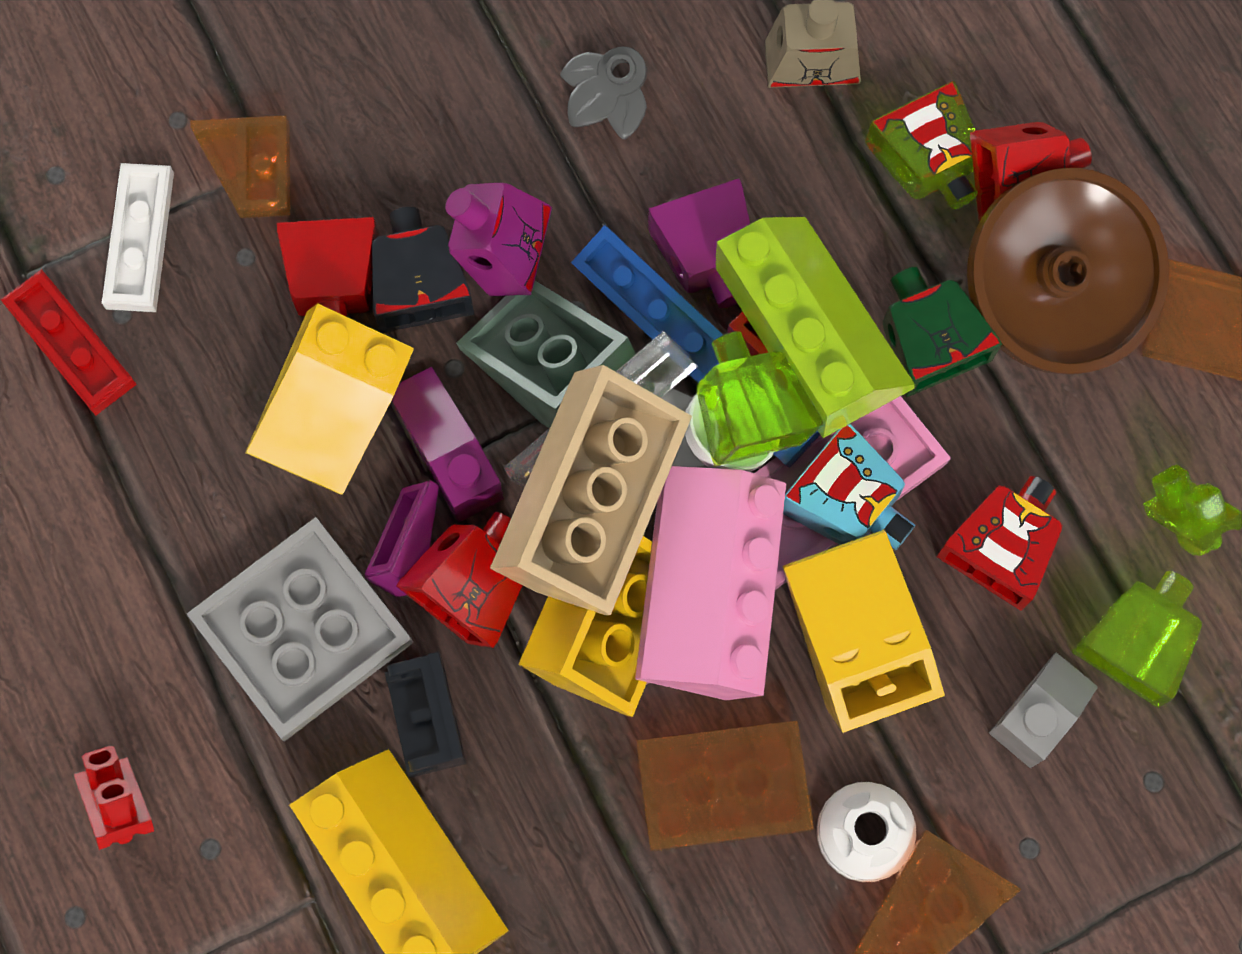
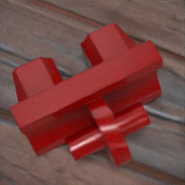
[74,746,154,850]

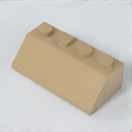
[490,365,692,615]

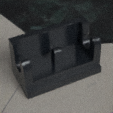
[385,651,467,778]

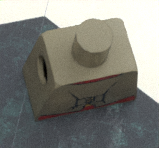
[765,0,861,88]

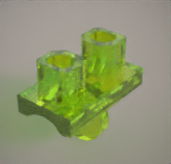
[1143,465,1242,556]

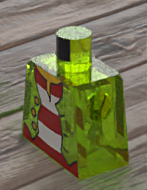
[865,81,978,210]

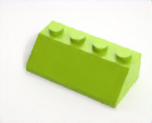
[716,217,915,438]

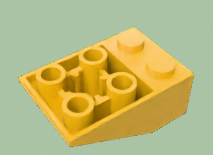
[782,530,945,733]

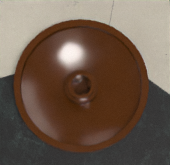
[967,168,1169,374]

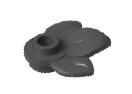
[560,46,647,140]

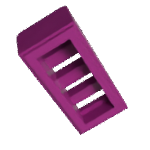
[365,480,439,597]

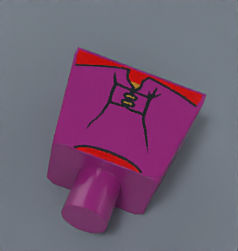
[445,183,552,296]

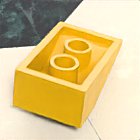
[245,304,414,495]

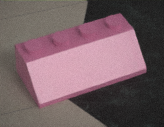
[635,466,786,700]

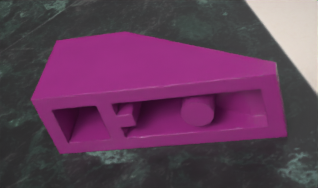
[391,367,504,523]

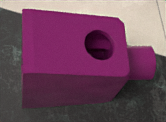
[648,178,750,308]

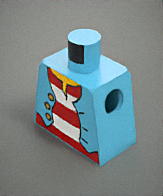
[783,424,915,550]

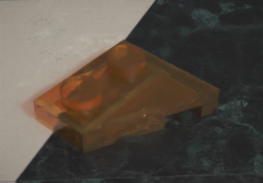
[190,115,290,218]

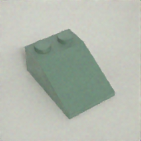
[456,281,646,429]

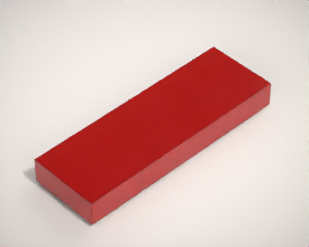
[0,269,137,416]

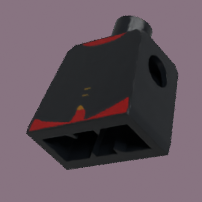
[372,207,474,333]

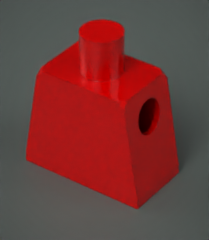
[277,217,379,317]

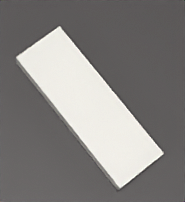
[102,163,174,312]

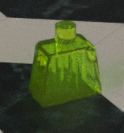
[697,332,824,467]
[1072,571,1202,708]

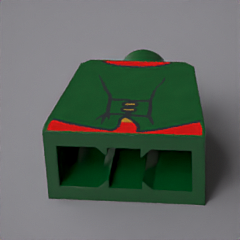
[883,267,1002,398]

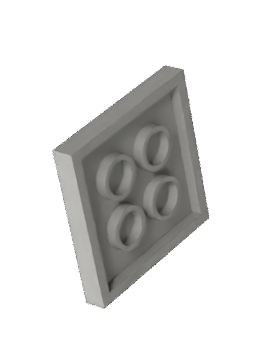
[187,517,413,742]

